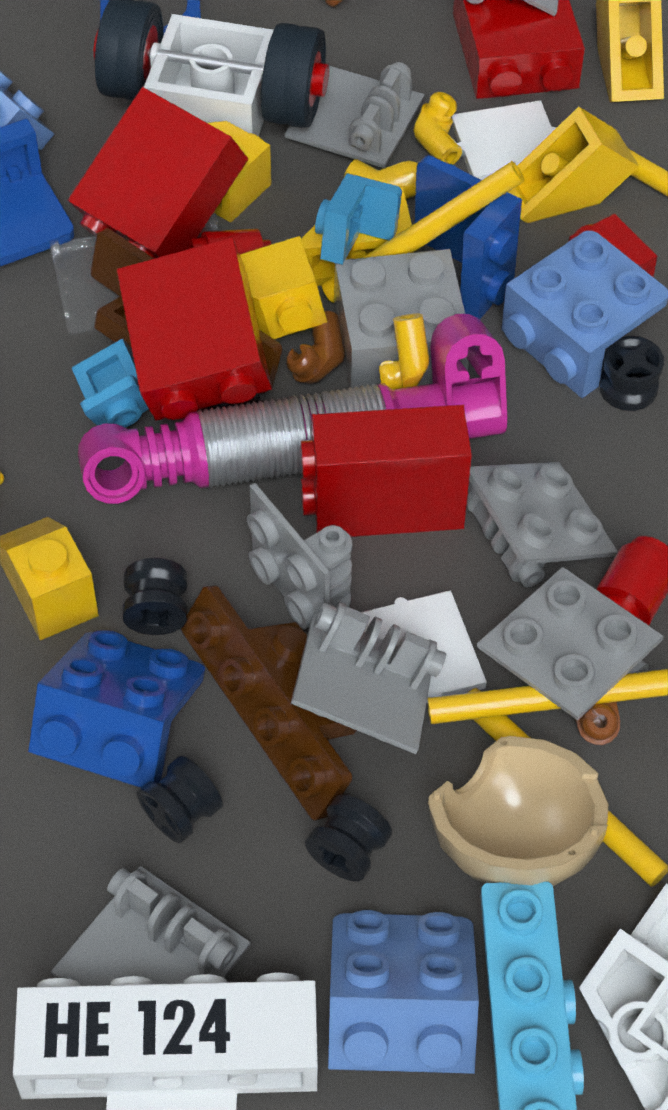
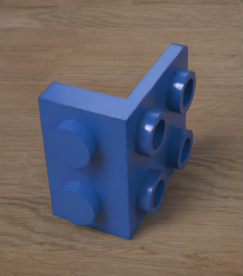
[0,118,74,267]
[415,155,522,319]
[28,630,205,788]

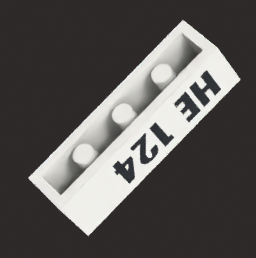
[13,973,318,1099]

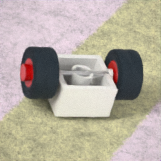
[93,0,329,137]

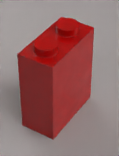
[453,0,585,99]
[67,86,249,259]
[117,237,272,421]
[300,405,472,537]

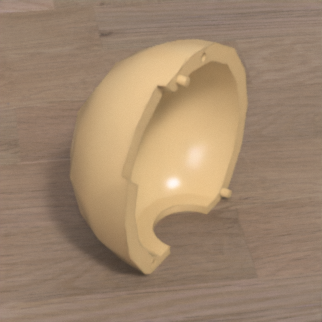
[428,736,609,886]

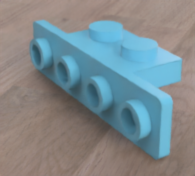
[480,881,584,1110]

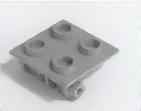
[285,62,425,168]
[467,462,618,587]
[247,483,352,629]
[477,567,664,721]
[291,602,446,754]
[51,866,251,986]

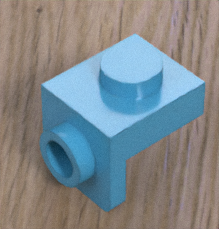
[315,173,402,265]
[71,339,149,428]

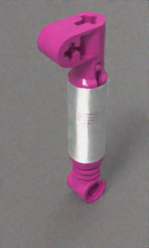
[78,314,507,504]

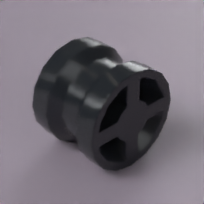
[600,336,664,411]
[123,558,187,635]
[137,756,223,843]
[305,795,392,882]

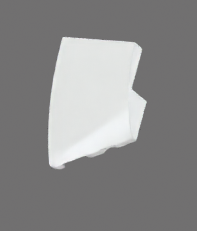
[579,883,668,1110]

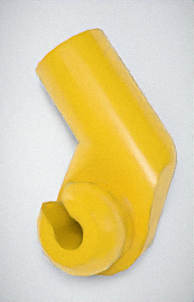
[413,92,462,165]
[344,159,418,199]
[379,313,429,390]

